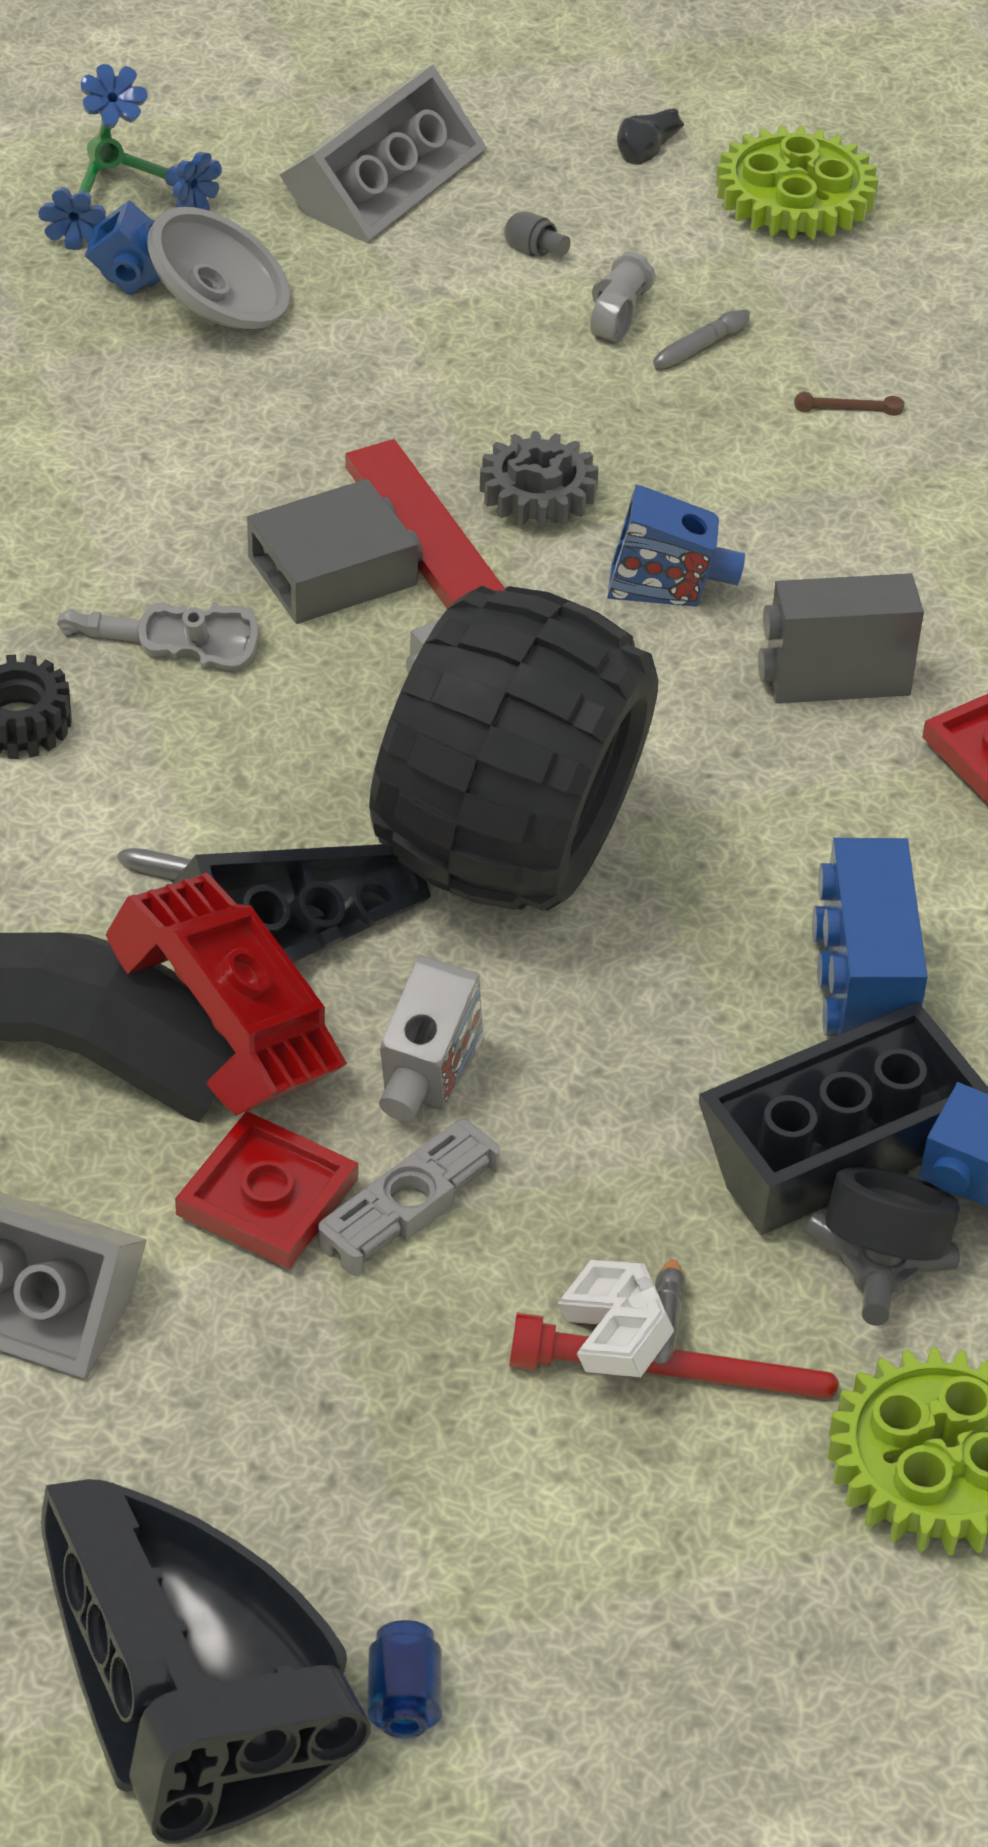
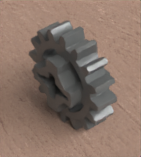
[479,431,599,528]

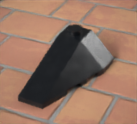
[172,844,431,962]

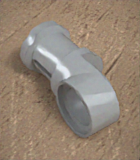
[590,251,656,342]

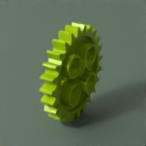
[716,125,878,240]
[827,1347,988,1555]

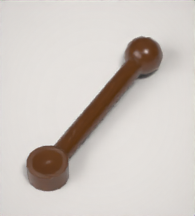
[794,391,904,416]

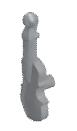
[57,602,259,672]

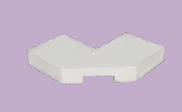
[557,1260,674,1377]

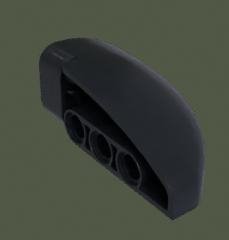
[41,1479,371,1844]

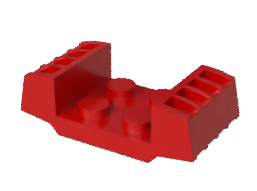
[105,873,347,1115]

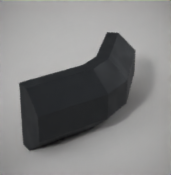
[0,932,236,1122]

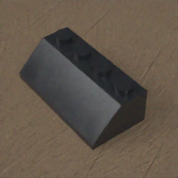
[698,1002,988,1235]

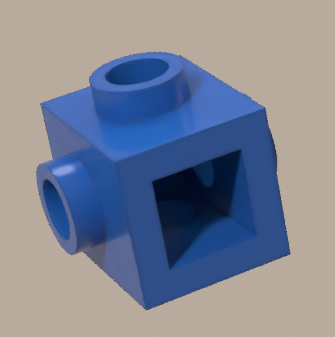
[85,199,161,295]

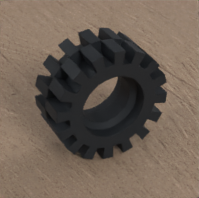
[0,654,72,759]

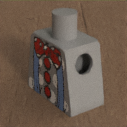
[379,955,484,1122]

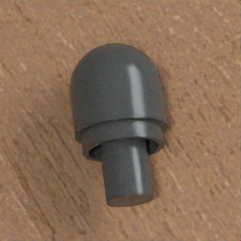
[504,211,571,257]

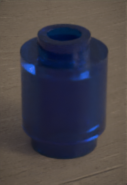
[367,1620,442,1739]

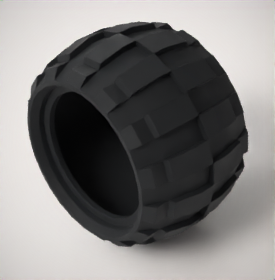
[369,586,659,911]

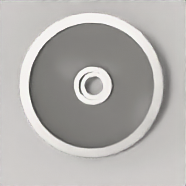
[147,207,290,329]

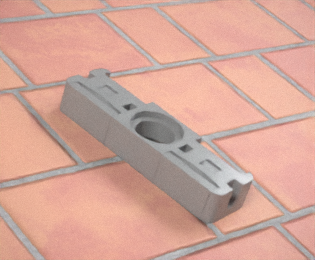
[319,1119,500,1276]

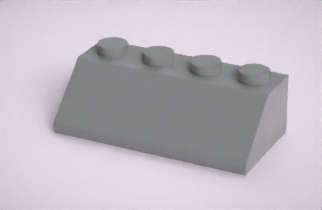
[279,64,487,243]
[0,1192,147,1378]

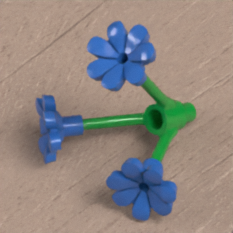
[38,64,222,250]

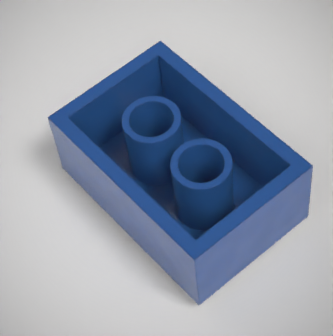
[812,838,928,1036]

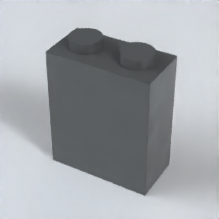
[247,479,423,624]
[758,573,924,704]

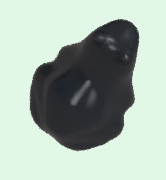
[617,108,684,165]

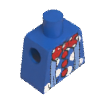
[607,484,745,607]

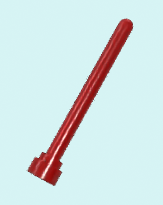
[509,1312,839,1399]

